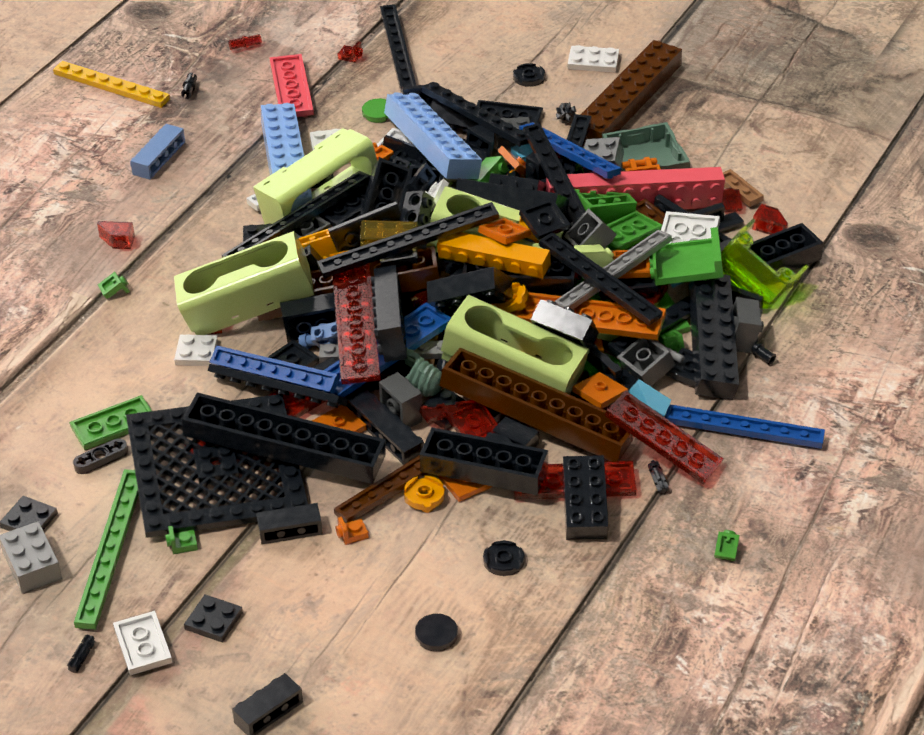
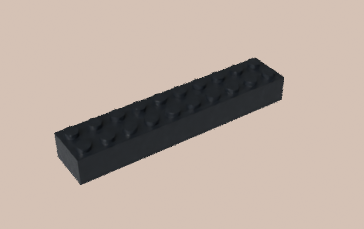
[182,392,386,484]

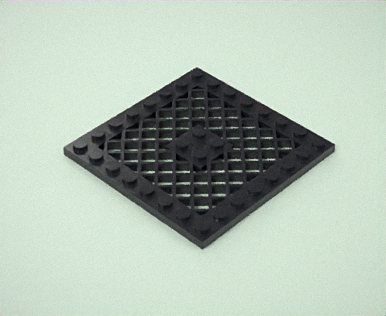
[126,394,308,538]

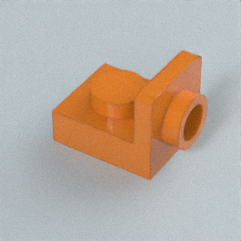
[335,517,369,545]

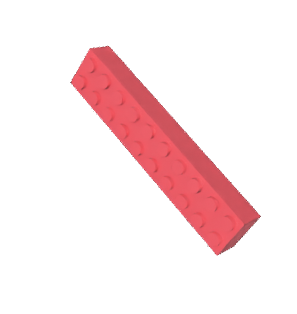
[545,167,725,210]

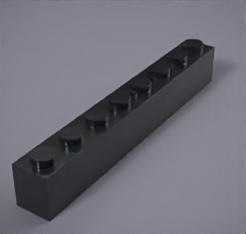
[313,357,424,465]

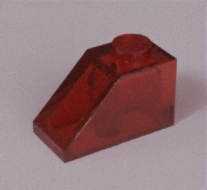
[752,204,788,235]
[97,221,135,249]

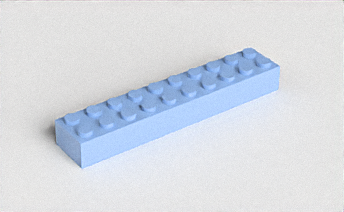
[384,92,482,179]
[261,103,312,212]

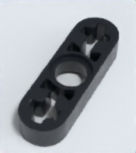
[73,439,128,474]

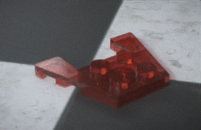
[419,400,498,438]

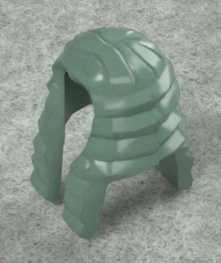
[387,348,442,397]

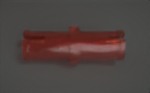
[228,34,262,50]

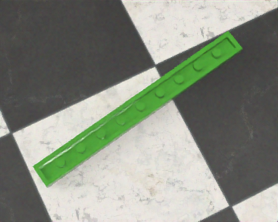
[74,469,139,630]

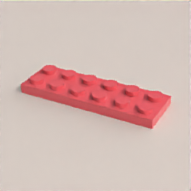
[269,54,314,117]

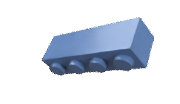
[130,124,185,180]

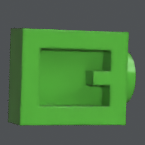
[98,272,130,299]
[658,330,684,353]
[165,526,198,554]
[714,530,740,561]

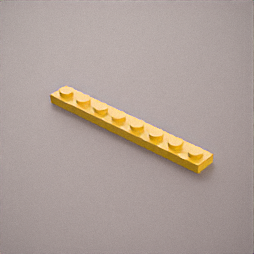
[53,61,170,108]

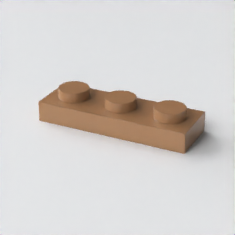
[723,169,764,207]

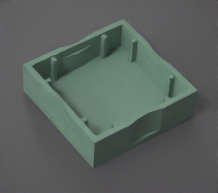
[602,122,690,172]

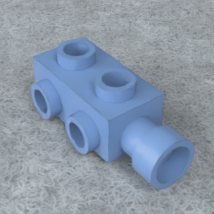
[298,320,355,349]

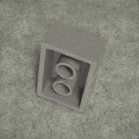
[0,521,62,594]

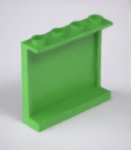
[650,227,723,286]

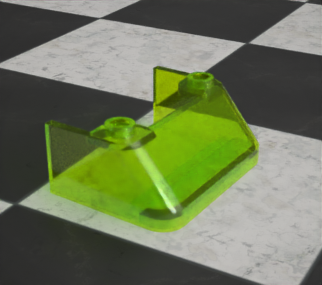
[721,219,808,309]

